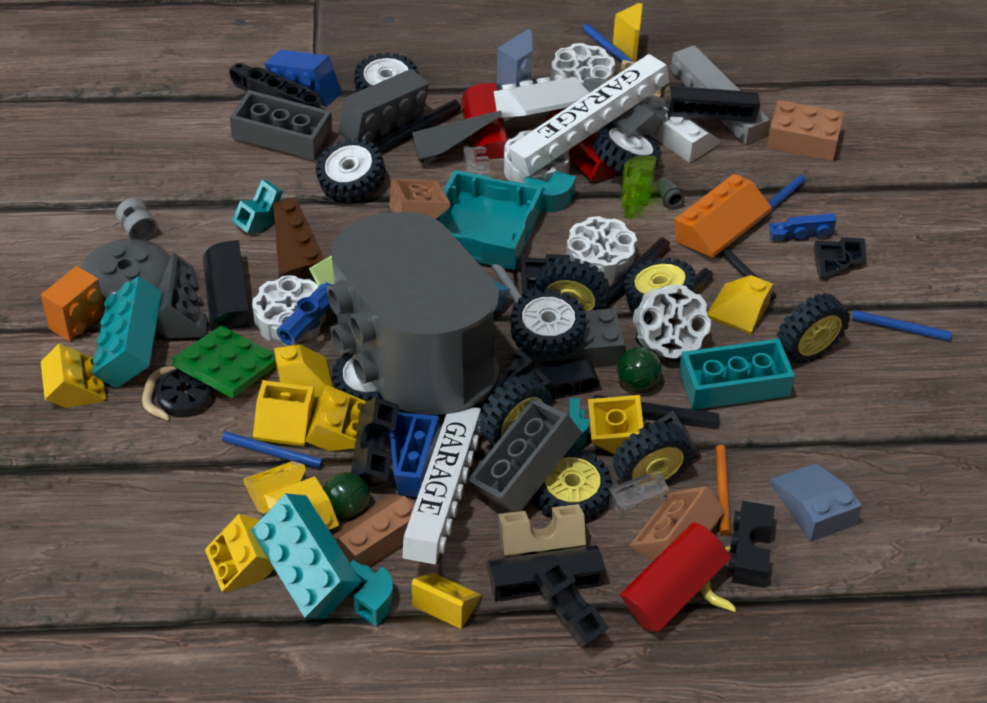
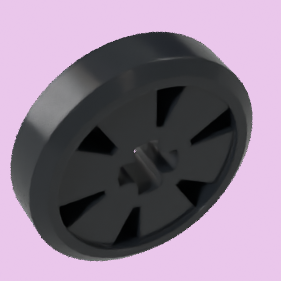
[156,369,214,417]

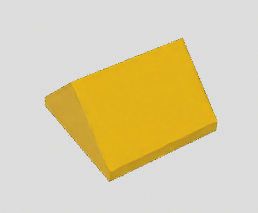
[613,3,643,62]
[588,395,644,454]
[412,572,482,629]

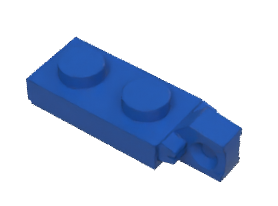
[769,213,837,241]

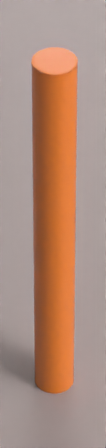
[715,445,731,536]

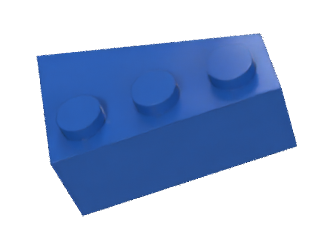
[264,50,342,107]
[390,412,441,497]

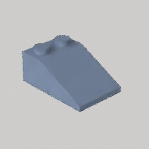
[770,463,862,542]

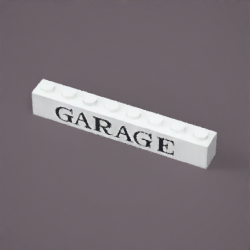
[508,54,669,176]
[402,407,481,564]

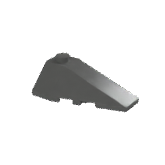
[411,111,502,163]

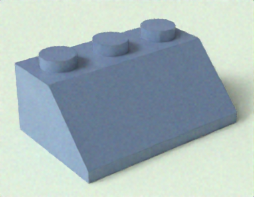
[496,29,532,90]

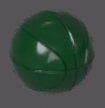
[617,347,661,392]
[323,472,370,520]

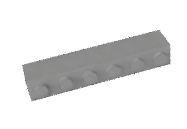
[671,45,770,145]

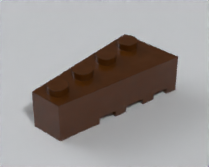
[273,198,324,284]

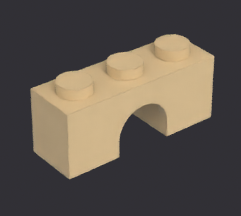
[498,504,586,557]

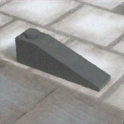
[583,78,667,138]
[155,253,207,338]

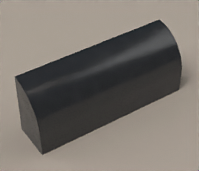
[664,85,760,122]
[203,240,250,331]
[486,545,606,602]

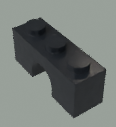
[351,397,399,487]
[728,501,775,588]
[532,556,609,648]

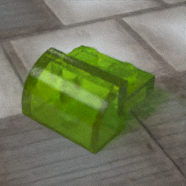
[620,155,656,219]

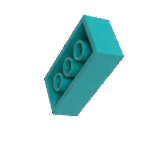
[92,276,162,389]
[679,339,795,410]
[251,493,362,618]

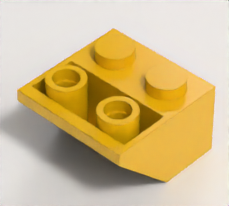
[41,343,106,408]
[253,380,315,447]
[305,385,367,451]
[205,514,274,593]

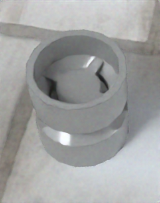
[116,198,158,241]

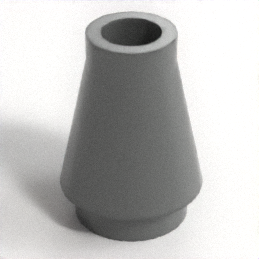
[657,177,684,208]

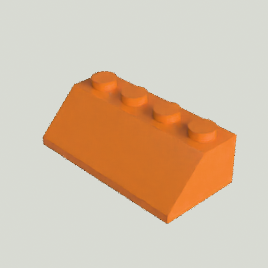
[674,174,772,257]

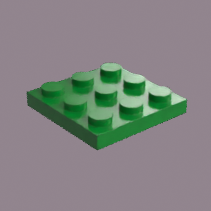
[172,326,276,398]

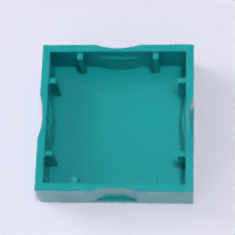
[436,170,543,270]

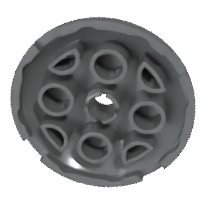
[80,238,171,309]

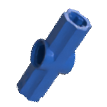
[277,282,332,346]

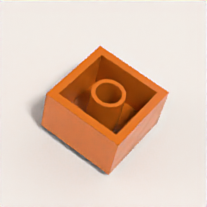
[41,266,105,342]

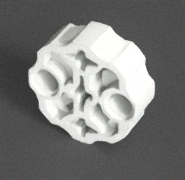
[551,43,615,93]
[504,130,570,183]
[566,216,637,282]
[252,275,326,345]
[633,284,711,358]

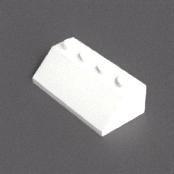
[494,74,589,118]
[648,94,721,163]

